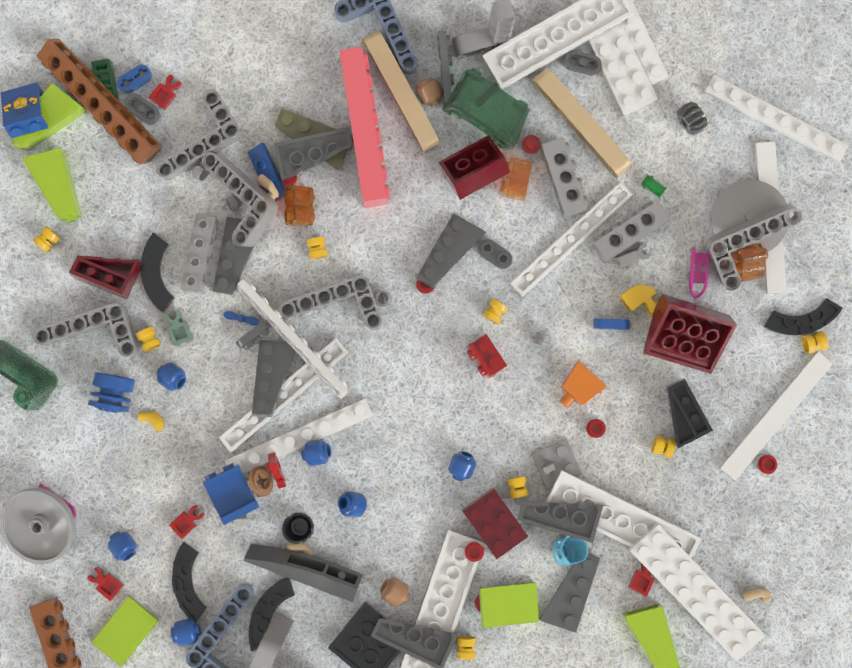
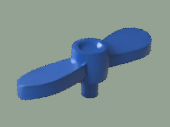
[224,311,259,326]

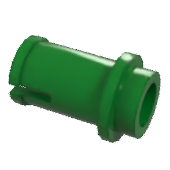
[641,175,666,197]

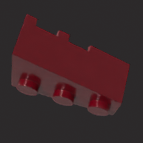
[69,255,141,300]

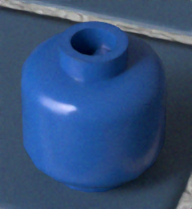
[157,362,186,391]
[301,439,331,466]
[448,451,476,481]
[338,491,367,518]
[107,531,137,561]
[171,618,201,646]

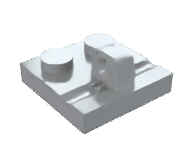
[531,439,582,490]

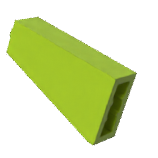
[8,83,86,151]
[23,148,82,223]
[622,603,680,668]

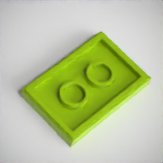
[479,582,539,628]
[91,596,159,667]

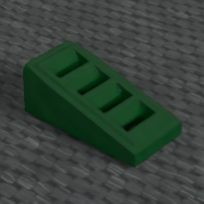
[91,59,119,99]

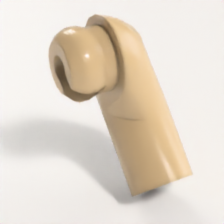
[257,174,279,200]
[285,541,314,556]
[742,588,772,603]

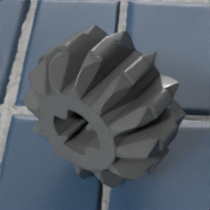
[677,101,707,135]

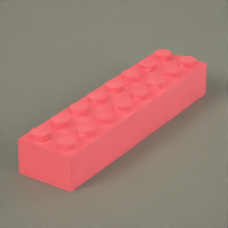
[339,47,390,208]

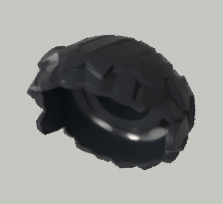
[282,512,314,544]

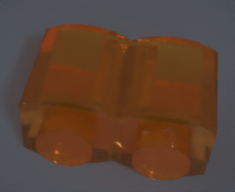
[500,157,533,201]
[284,185,315,227]
[735,243,768,283]

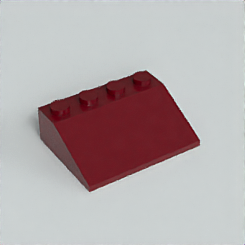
[643,294,737,374]

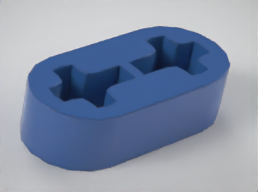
[117,65,152,94]
[593,319,630,330]

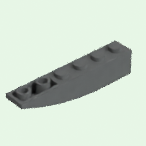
[243,544,363,602]

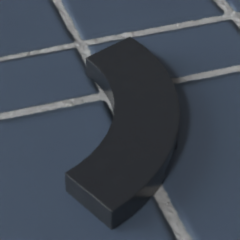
[141,233,175,312]
[763,298,843,335]
[172,541,207,623]
[248,577,295,651]

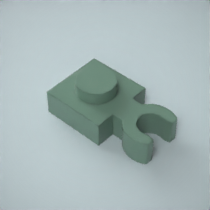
[165,310,193,346]

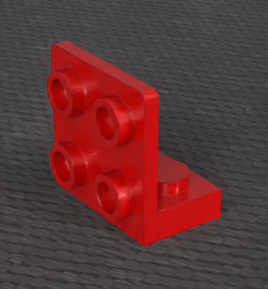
[466,334,507,378]

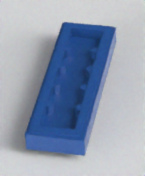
[247,143,288,201]

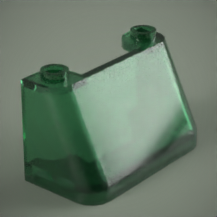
[442,68,530,151]
[0,340,58,410]

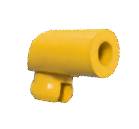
[138,411,164,431]

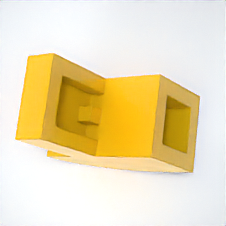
[618,285,658,317]

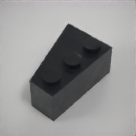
[666,378,713,448]

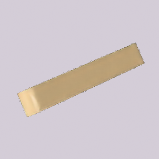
[362,30,440,152]
[532,67,632,178]

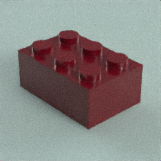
[439,135,510,200]
[462,487,528,559]

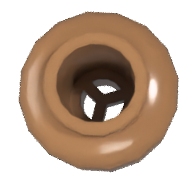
[416,77,444,107]
[380,577,410,607]

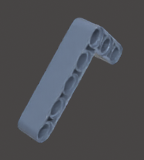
[334,0,417,75]
[186,584,254,668]

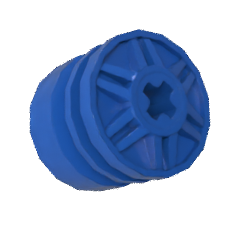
[88,372,135,413]

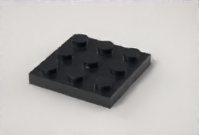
[328,601,401,668]

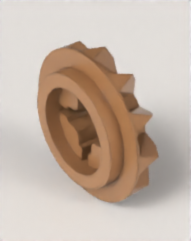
[246,466,273,497]

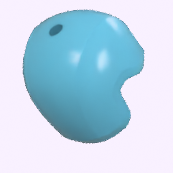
[552,536,588,565]

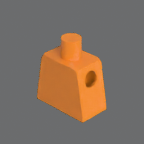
[559,361,606,409]

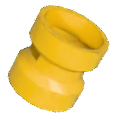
[33,226,61,253]
[306,237,328,260]
[483,299,508,325]
[135,327,161,352]
[802,331,828,354]
[651,435,676,458]
[507,476,529,499]
[456,636,476,659]

